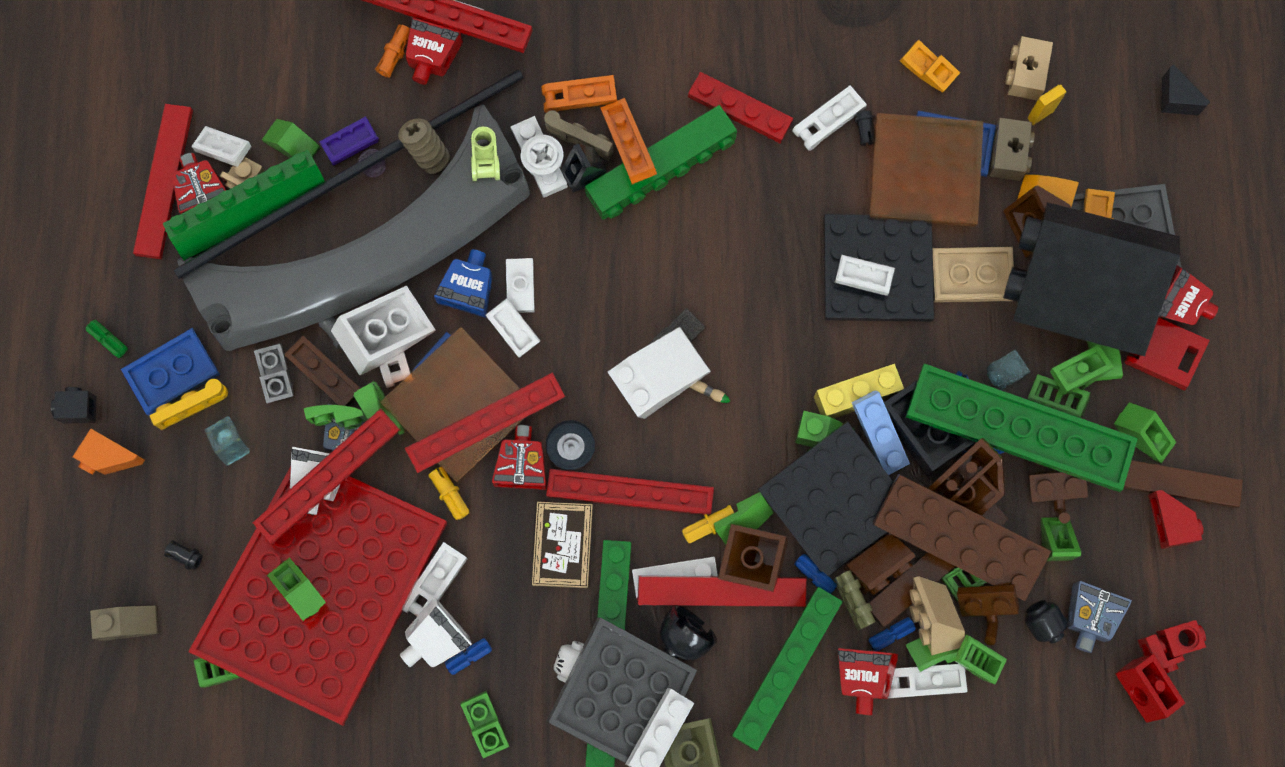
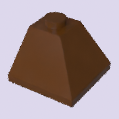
[1003,186,1071,258]
[718,524,788,592]

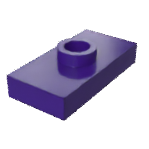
[319,116,379,166]

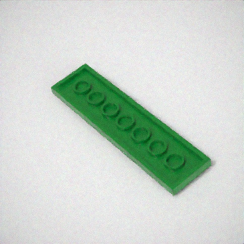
[906,364,1138,492]

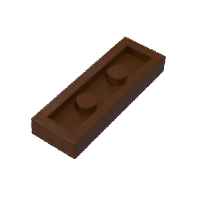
[284,336,361,406]

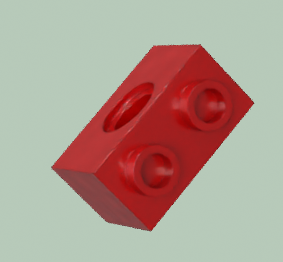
[1115,654,1185,723]

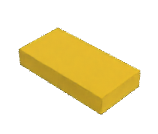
[1028,85,1066,125]

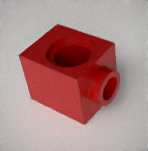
[1156,620,1206,658]

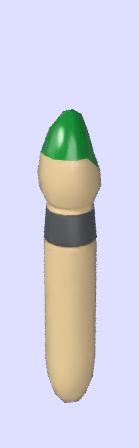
[690,381,730,403]

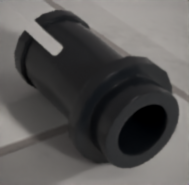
[855,111,877,146]
[164,540,203,570]

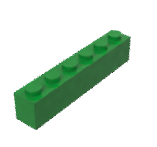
[585,105,737,220]
[163,149,325,261]
[731,587,843,751]

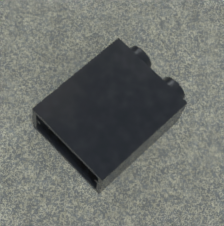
[1003,202,1180,357]

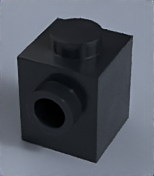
[50,387,97,424]

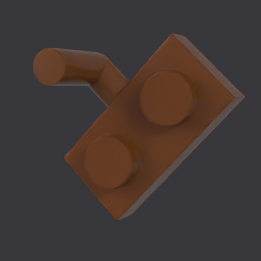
[1028,471,1088,523]
[957,585,1019,645]

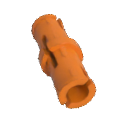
[375,24,410,78]

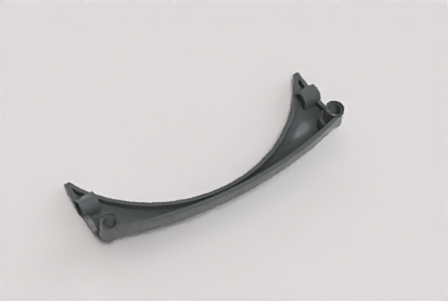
[177,104,530,351]

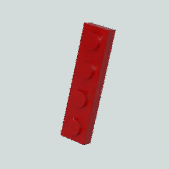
[688,72,793,144]

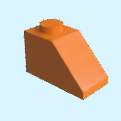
[73,429,145,475]

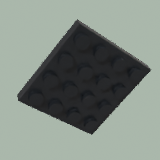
[824,214,934,322]
[758,421,894,576]

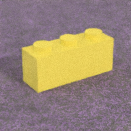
[814,364,904,418]

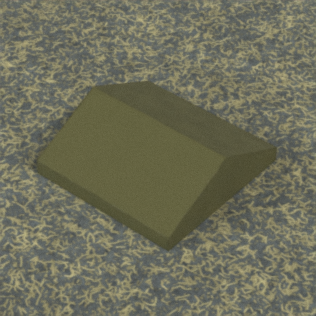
[664,718,721,767]

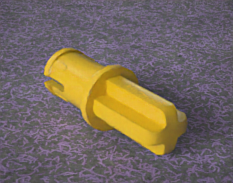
[428,467,469,520]
[682,505,734,543]

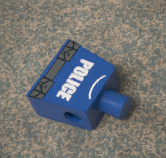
[434,249,492,318]

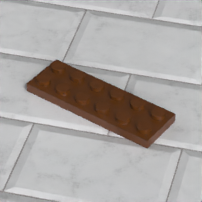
[873,474,1051,601]

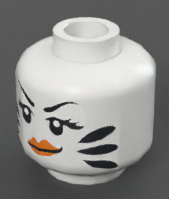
[553,641,584,682]

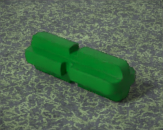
[86,320,128,358]

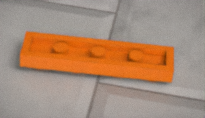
[601,98,657,184]

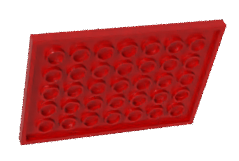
[188,466,447,726]

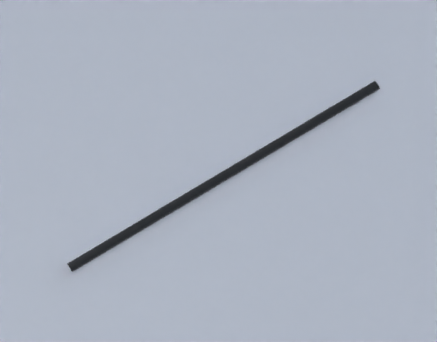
[174,69,523,279]

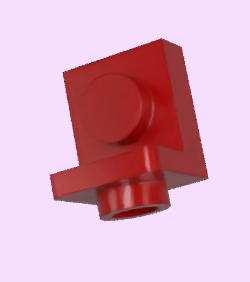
[1137,634,1185,673]

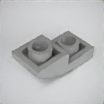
[254,344,294,403]

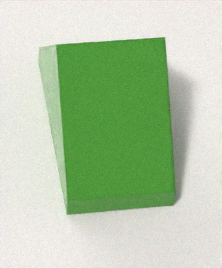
[262,119,320,158]
[1041,517,1081,561]

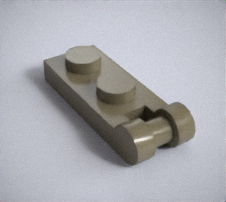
[544,110,613,162]

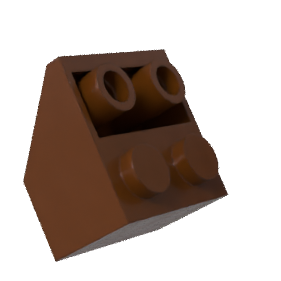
[843,533,916,595]

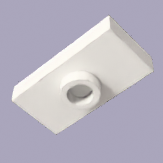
[192,126,251,167]
[835,255,895,296]
[506,258,535,313]
[486,298,541,358]

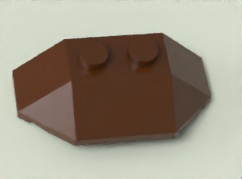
[928,437,1005,515]

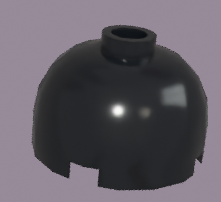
[660,605,717,660]

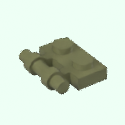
[833,570,876,631]

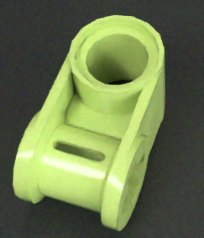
[471,126,500,181]

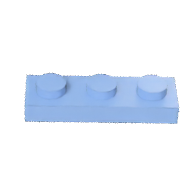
[851,390,910,475]

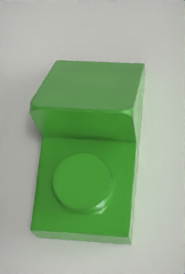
[1050,344,1114,395]

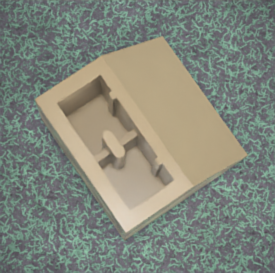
[910,576,965,655]

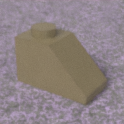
[90,606,159,641]

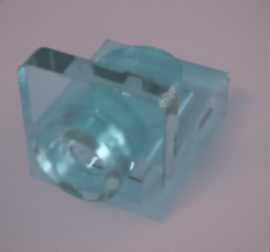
[986,349,1030,390]
[205,416,250,465]

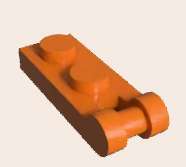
[541,75,617,113]

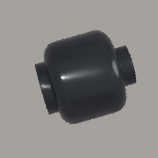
[1025,600,1068,644]

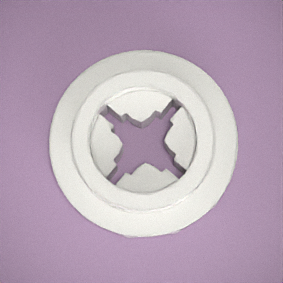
[521,135,564,177]

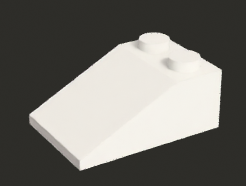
[331,286,435,375]
[608,327,711,419]

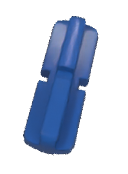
[794,554,837,594]
[869,617,916,652]
[445,638,492,675]

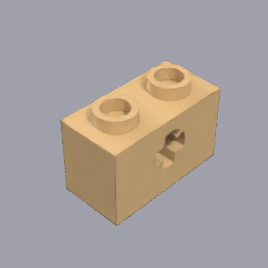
[1005,36,1053,100]

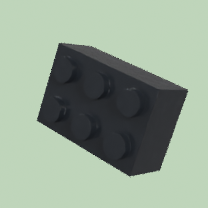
[884,380,975,476]

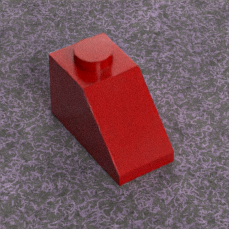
[1148,490,1203,549]

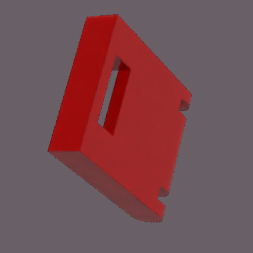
[1124,317,1210,391]

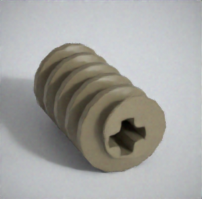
[398,118,450,174]

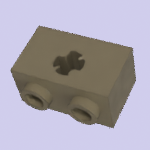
[989,118,1035,181]

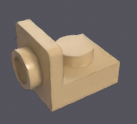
[220,157,265,190]

